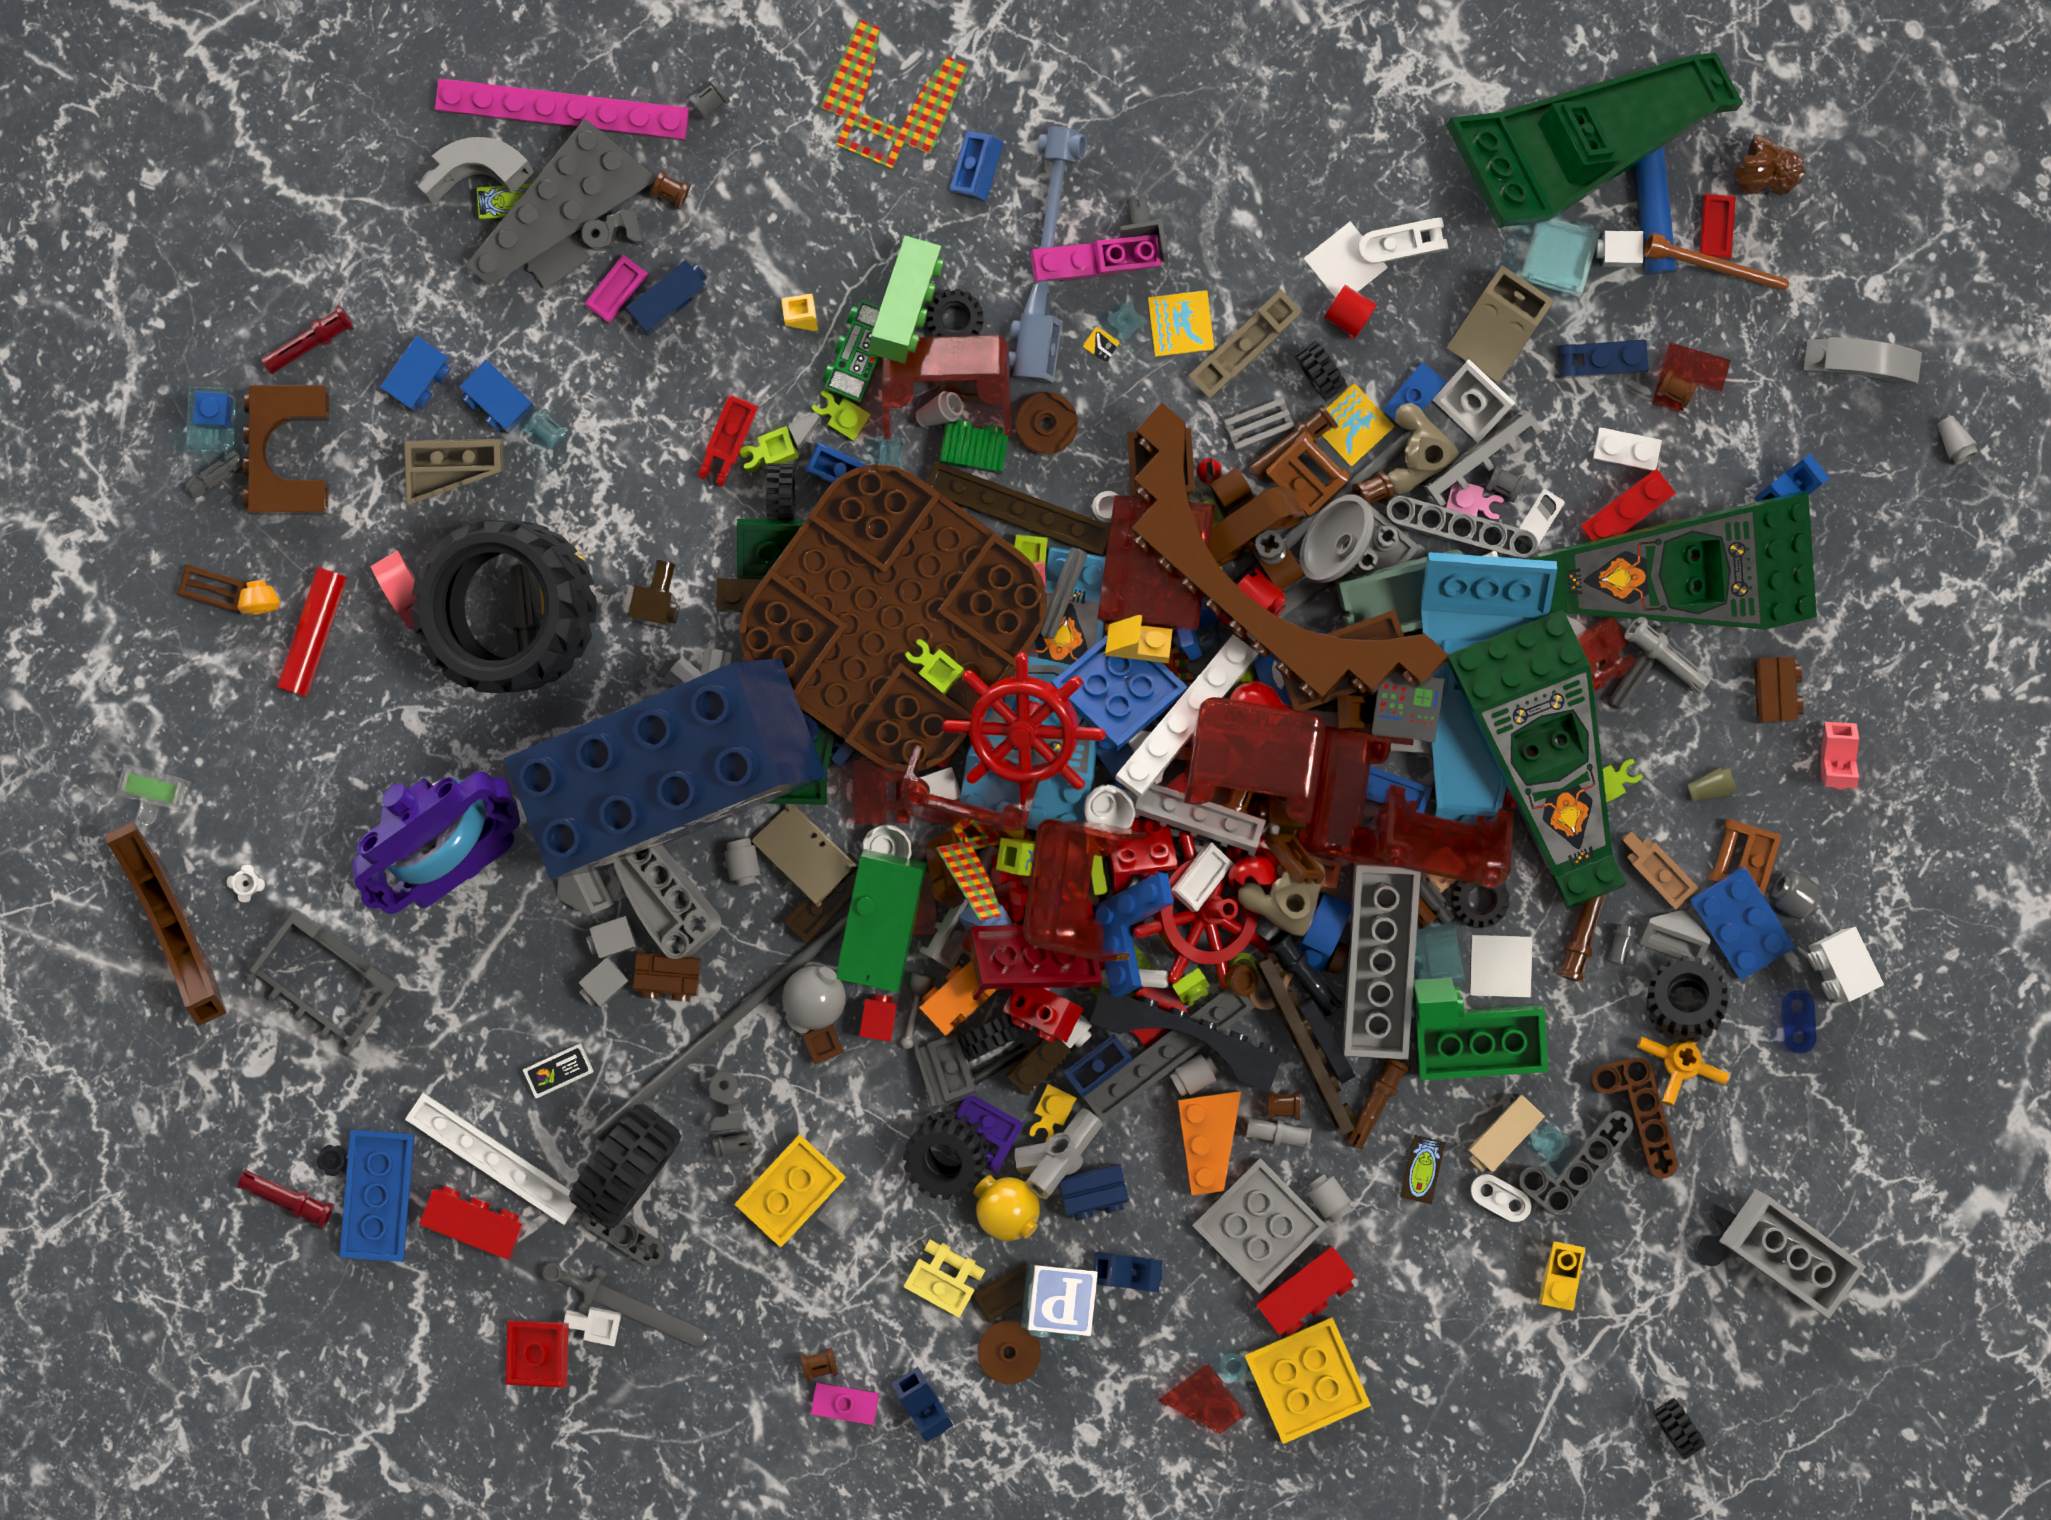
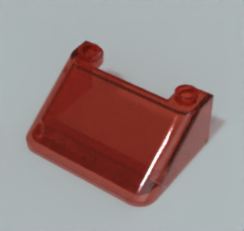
[1183,697,1326,823]
[902,745,1040,840]

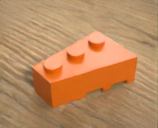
[1177,1091,1241,1196]

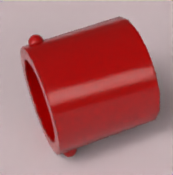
[1323,285,1377,339]

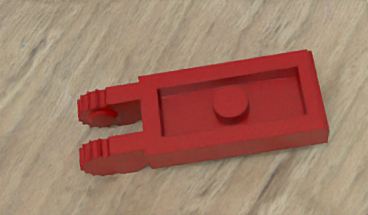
[698,394,759,487]

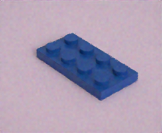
[340,1129,415,1262]

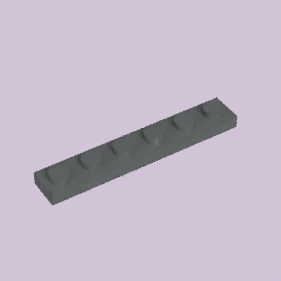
[1083,990,1255,1123]

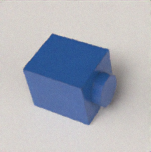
[193,391,233,430]

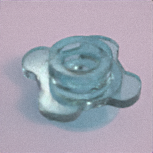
[1108,302,1146,340]
[1532,1123,1571,1161]

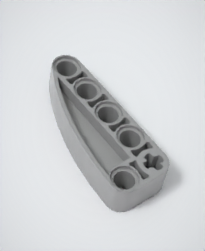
[614,845,721,959]

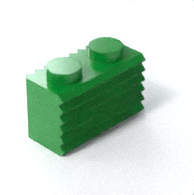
[939,419,1009,474]
[1413,977,1464,1030]

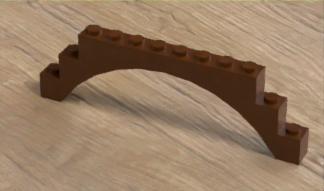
[1132,402,1449,703]

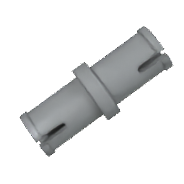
[1245,1117,1312,1149]

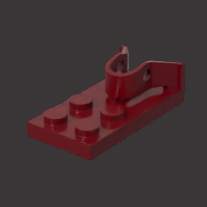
[962,924,1103,1000]

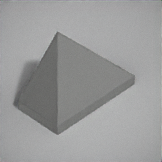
[557,871,614,916]
[1640,909,1710,961]

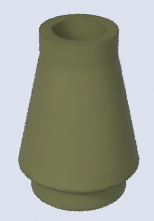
[1688,767,1737,802]

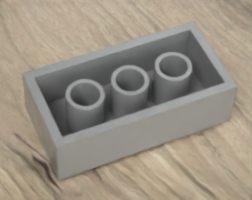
[1719,1189,1866,1319]

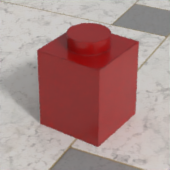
[859,994,898,1042]

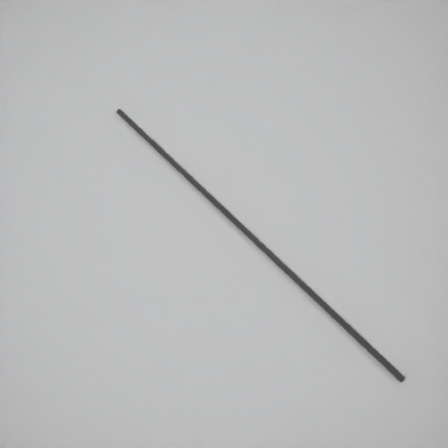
[592,430,1413,1141]

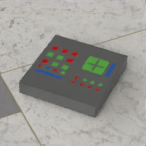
[1371,671,1445,742]

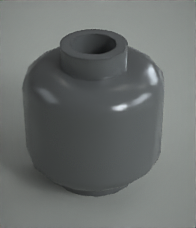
[1772,872,1822,919]

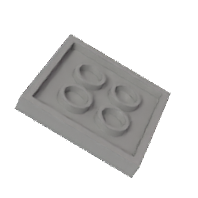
[1192,1158,1328,1294]

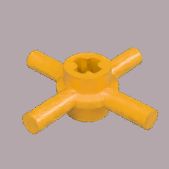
[1637,1036,1730,1106]

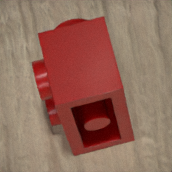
[1003,988,1084,1043]

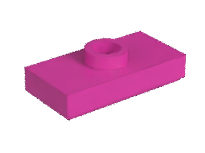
[811,1382,879,1425]

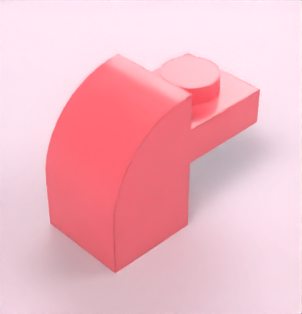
[370,550,417,629]
[1820,722,1859,790]

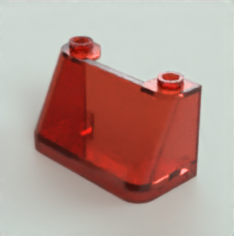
[1376,784,1513,888]

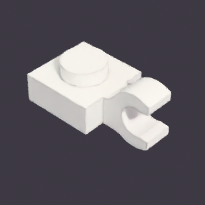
[564,1307,621,1346]

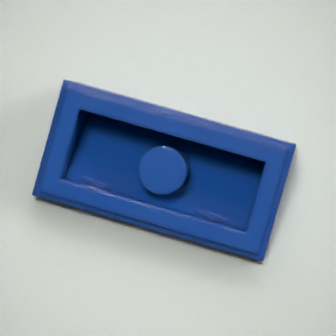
[949,131,1003,201]

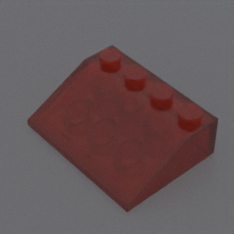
[1097,496,1215,630]

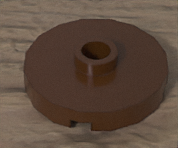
[1016,392,1078,455]
[978,1320,1041,1384]

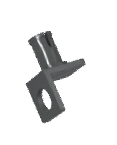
[1120,194,1169,263]

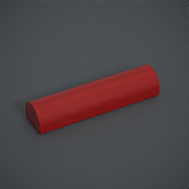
[277,567,348,697]

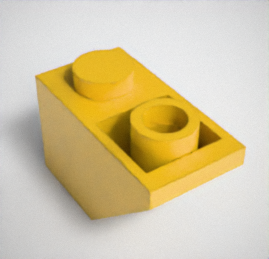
[1538,1241,1585,1311]

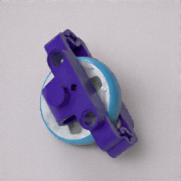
[352,772,520,914]

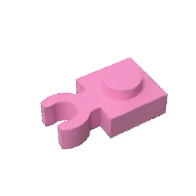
[1446,482,1504,520]

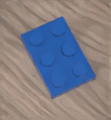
[1690,866,1796,981]

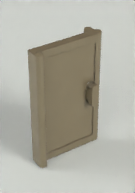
[751,804,857,907]

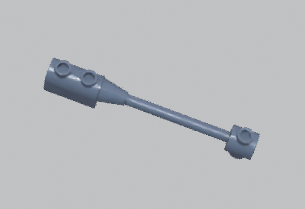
[1006,126,1087,383]

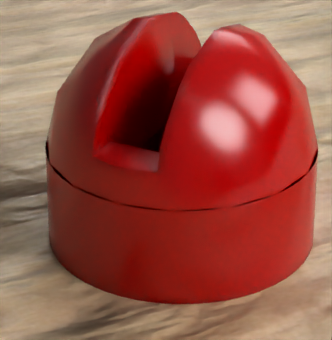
[1197,458,1222,484]

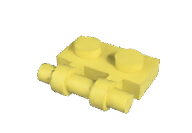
[904,1239,986,1318]

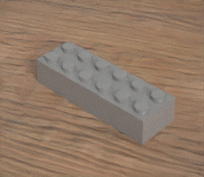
[1342,861,1421,1059]

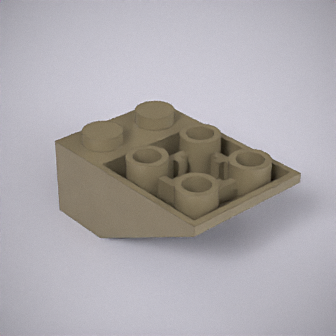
[1446,265,1555,384]

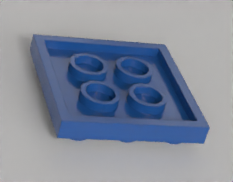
[1051,635,1187,751]

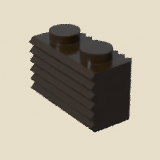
[1006,1038,1071,1095]

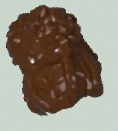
[1735,134,1806,195]

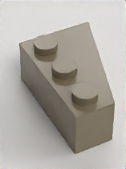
[404,438,504,505]

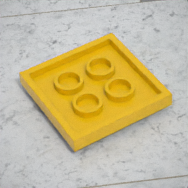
[1244,1317,1371,1444]

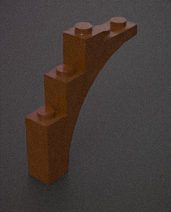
[105,821,227,1026]

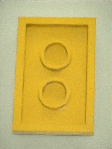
[734,1134,847,1248]

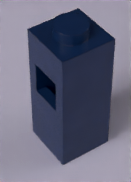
[626,260,707,336]

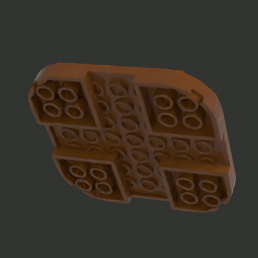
[740,464,1047,771]

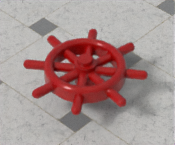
[942,652,1106,808]
[1133,830,1271,990]

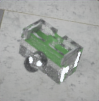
[116,763,192,825]

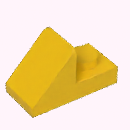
[1105,615,1173,663]

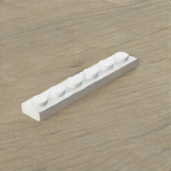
[1115,635,1259,798]
[405,1093,577,1225]

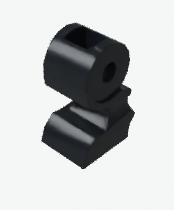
[1694,1204,1737,1267]

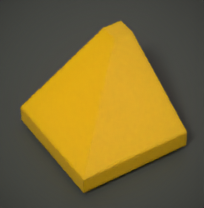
[781,294,818,331]

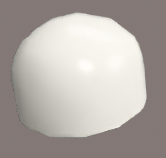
[1083,785,1136,837]
[862,824,912,859]

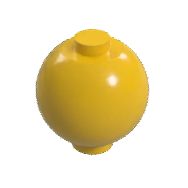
[973,1175,1040,1241]

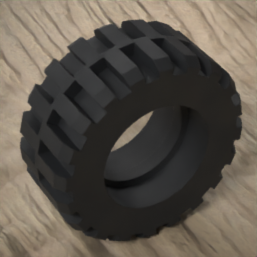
[569,1104,682,1228]

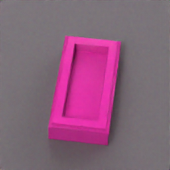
[584,254,649,324]

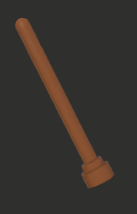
[1644,232,1789,290]

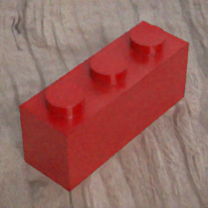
[1577,468,1676,542]
[419,1185,525,1260]
[1255,1246,1356,1336]

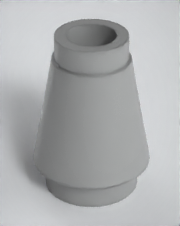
[916,391,963,427]
[1937,416,1978,465]

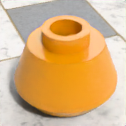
[237,580,281,615]

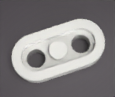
[1470,1174,1531,1222]

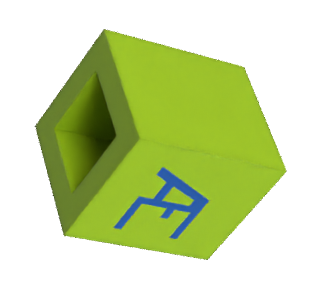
[996,838,1050,877]

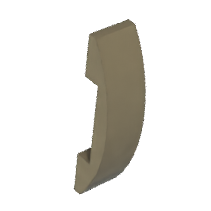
[1188,289,1302,399]

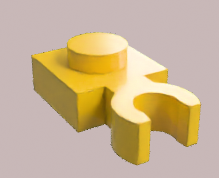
[1030,1084,1076,1143]

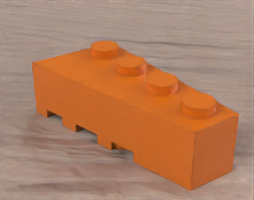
[919,923,1017,1036]

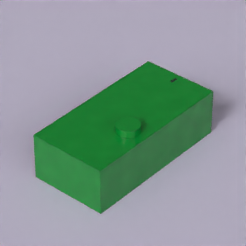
[836,849,927,993]
[1414,1004,1548,1081]

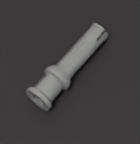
[1624,617,1710,693]

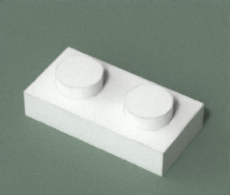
[1592,427,1662,472]

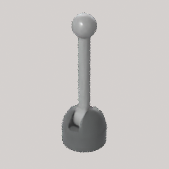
[901,972,935,1049]

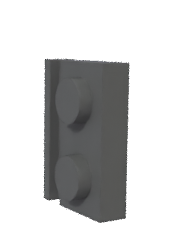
[914,1033,978,1110]

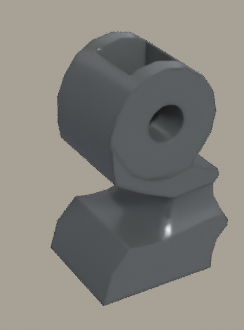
[582,208,645,251]
[709,1071,747,1132]

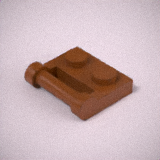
[1266,432,1350,516]
[1708,819,1782,895]

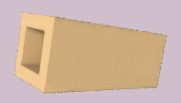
[1467,1094,1545,1172]

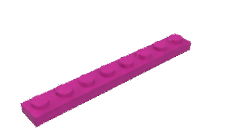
[435,78,690,141]

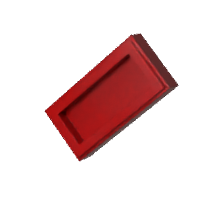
[1699,193,1736,260]

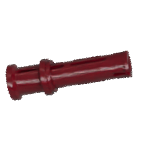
[261,305,355,375]
[237,1169,334,1230]

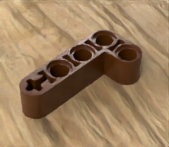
[1210,467,1305,590]
[1200,487,1306,567]
[1590,1057,1678,1179]

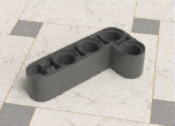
[1517,1111,1633,1215]

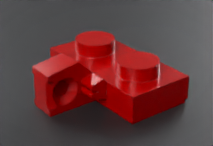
[991,854,1037,923]

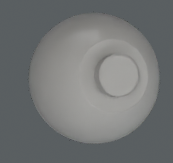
[782,966,846,1033]

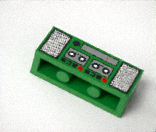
[822,300,881,405]

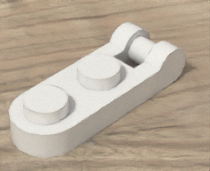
[1359,218,1449,264]

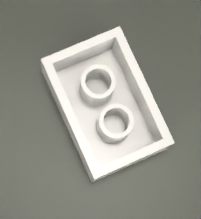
[1807,927,1884,1003]

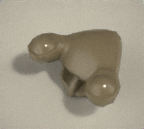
[1388,403,1459,495]
[1238,860,1325,936]

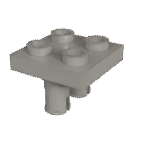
[1349,506,1420,575]

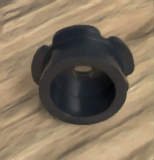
[317,1145,348,1176]

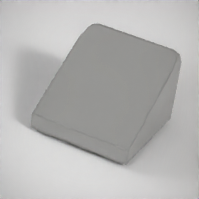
[788,412,820,450]

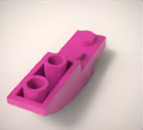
[1030,234,1161,283]

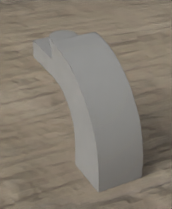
[418,137,534,205]
[1804,337,1922,383]

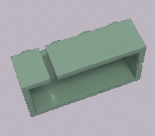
[1334,549,1463,633]

